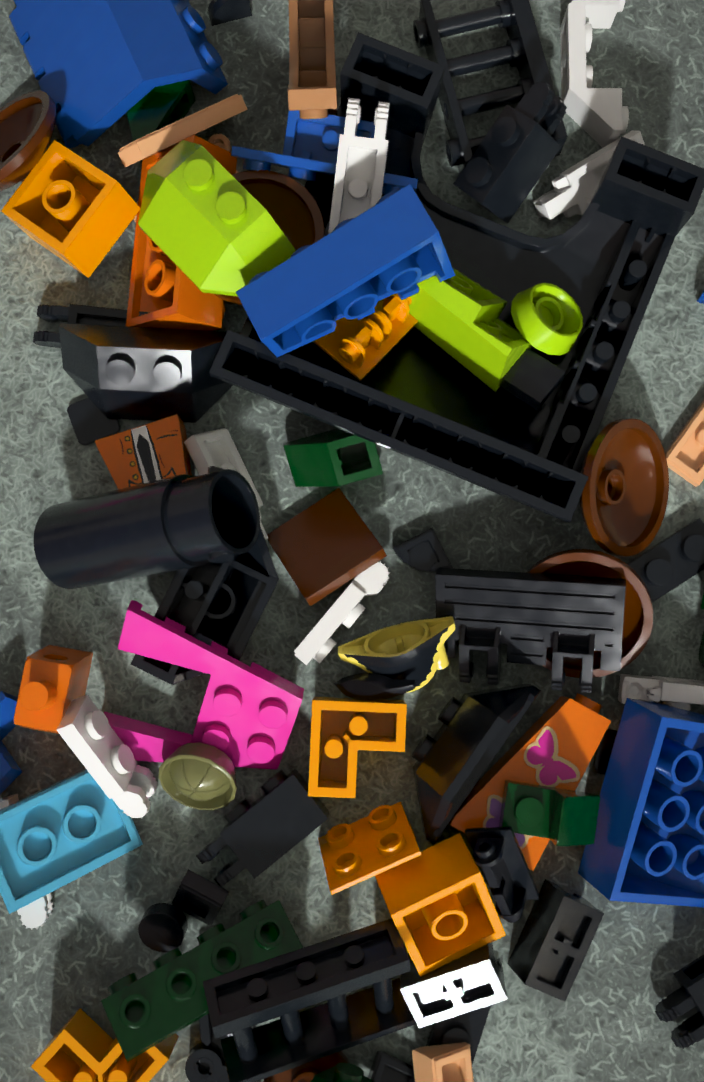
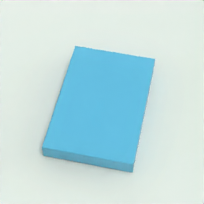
[0,769,143,914]

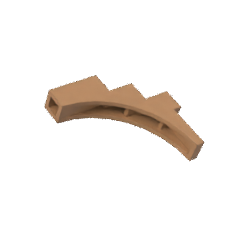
[288,0,337,119]

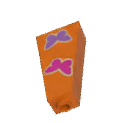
[449,693,611,871]

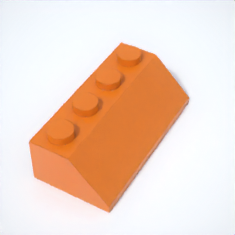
[126,135,237,331]

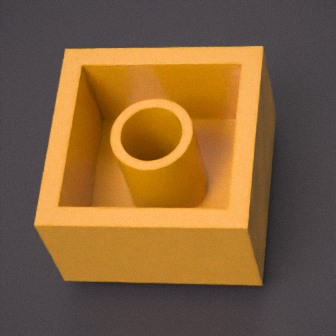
[1,140,141,278]
[375,833,506,977]

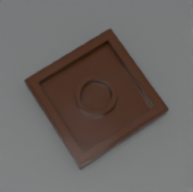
[267,488,387,606]

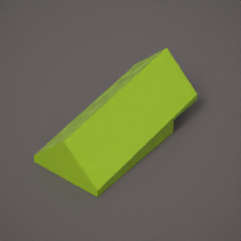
[409,268,532,392]

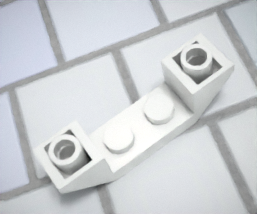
[560,0,629,148]

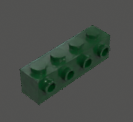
[101,900,303,1062]

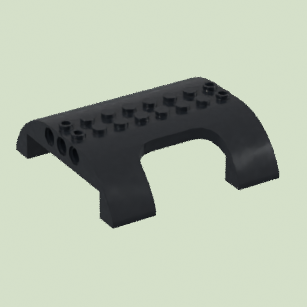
[209,32,704,523]

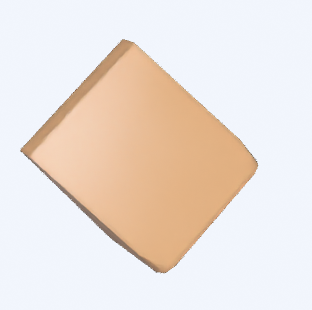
[412,1042,474,1082]

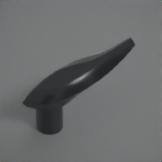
[334,673,416,701]

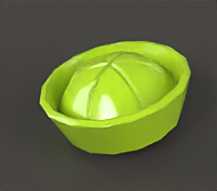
[511,283,583,356]

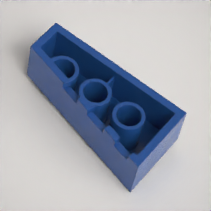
[236,184,455,358]

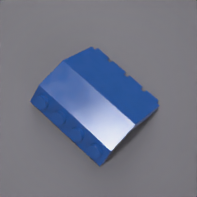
[9,0,228,148]

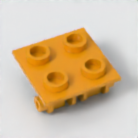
[312,293,418,381]
[318,801,422,895]

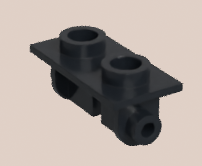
[465,826,540,923]

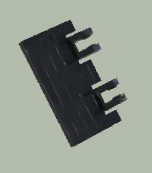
[435,568,626,693]

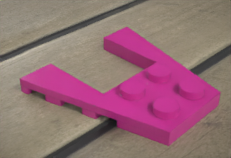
[104,600,304,770]

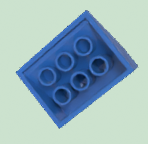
[578,698,704,907]

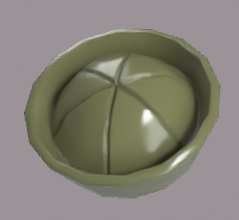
[158,743,237,810]

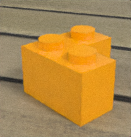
[308,697,407,798]
[31,1008,179,1082]

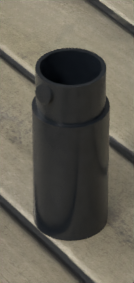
[34,466,260,589]

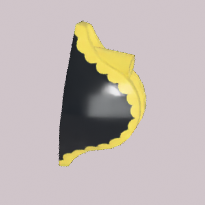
[338,616,455,693]

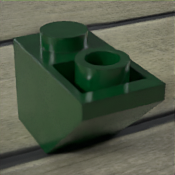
[283,428,383,487]

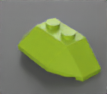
[138,140,296,296]

